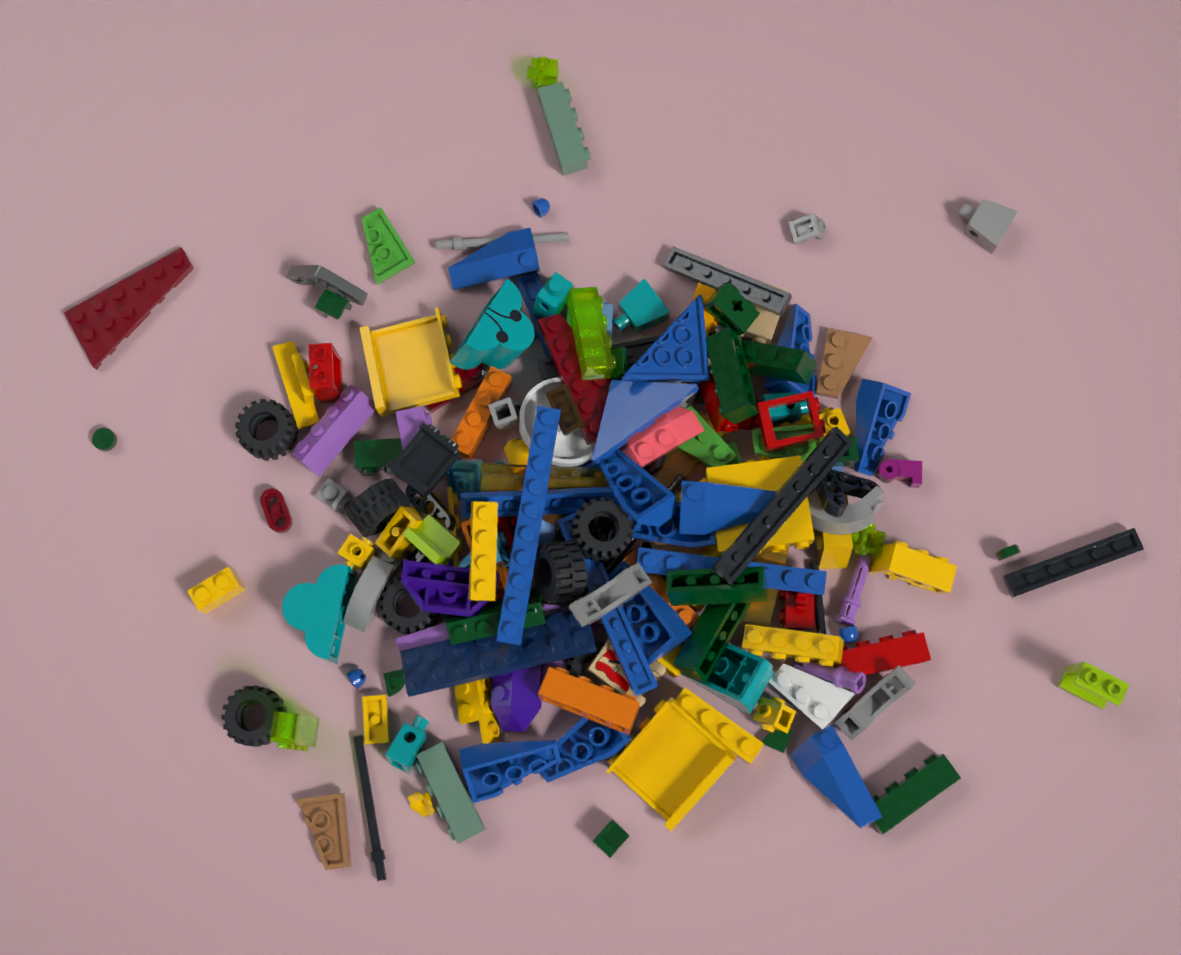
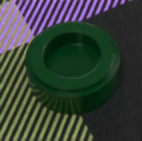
[92,428,117,451]
[996,544,1021,561]

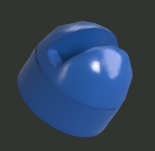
[531,198,550,218]
[838,626,858,644]
[346,668,366,689]

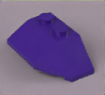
[401,560,499,617]
[491,664,544,732]

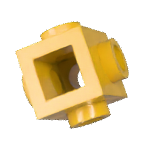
[338,533,377,571]
[752,696,796,734]

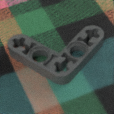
[287,265,368,305]

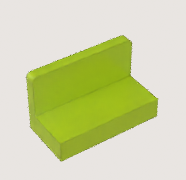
[403,515,462,565]

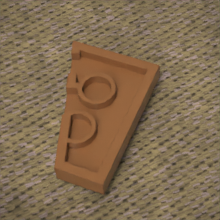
[815,329,873,399]
[296,793,352,870]

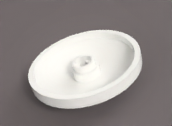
[518,377,596,467]

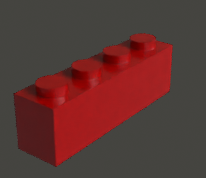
[833,629,931,676]

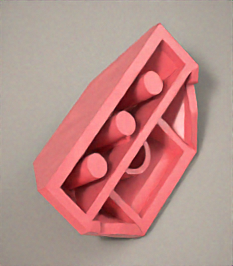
[619,407,705,468]

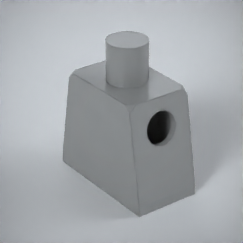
[958,199,1018,254]

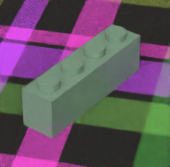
[537,81,591,175]
[415,742,486,843]

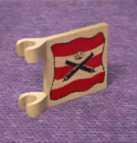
[588,639,666,707]

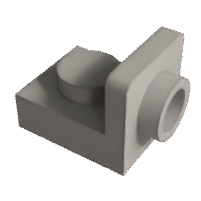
[789,213,826,245]
[315,478,352,513]

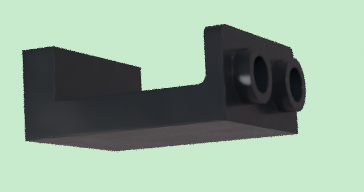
[386,423,461,499]

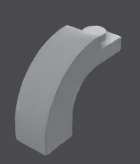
[488,397,523,431]
[808,486,884,535]
[343,550,403,632]
[569,563,652,627]
[835,665,916,741]

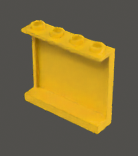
[359,307,462,417]
[705,455,815,556]
[606,697,737,831]

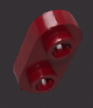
[260,488,293,533]

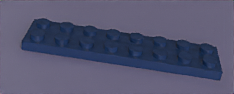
[400,610,597,697]

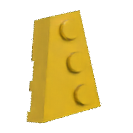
[816,494,853,569]
[868,541,957,594]

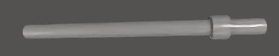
[436,233,569,251]

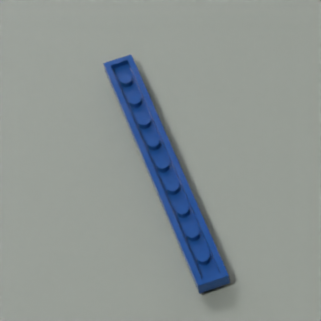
[496,406,561,646]

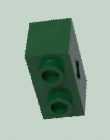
[703,282,760,335]

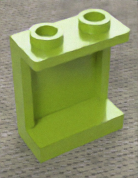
[1057,661,1130,709]

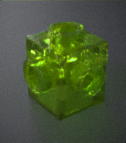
[527,57,559,90]
[852,523,886,556]

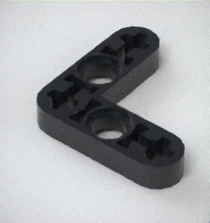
[816,470,880,517]
[403,485,456,563]

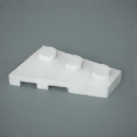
[769,664,855,730]

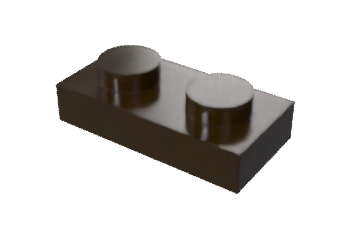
[545,384,586,436]

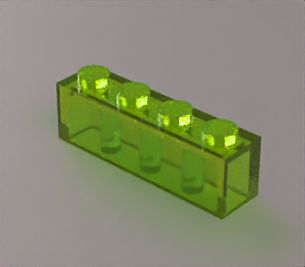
[567,287,616,380]
[270,712,319,751]

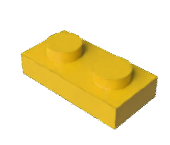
[362,694,390,745]

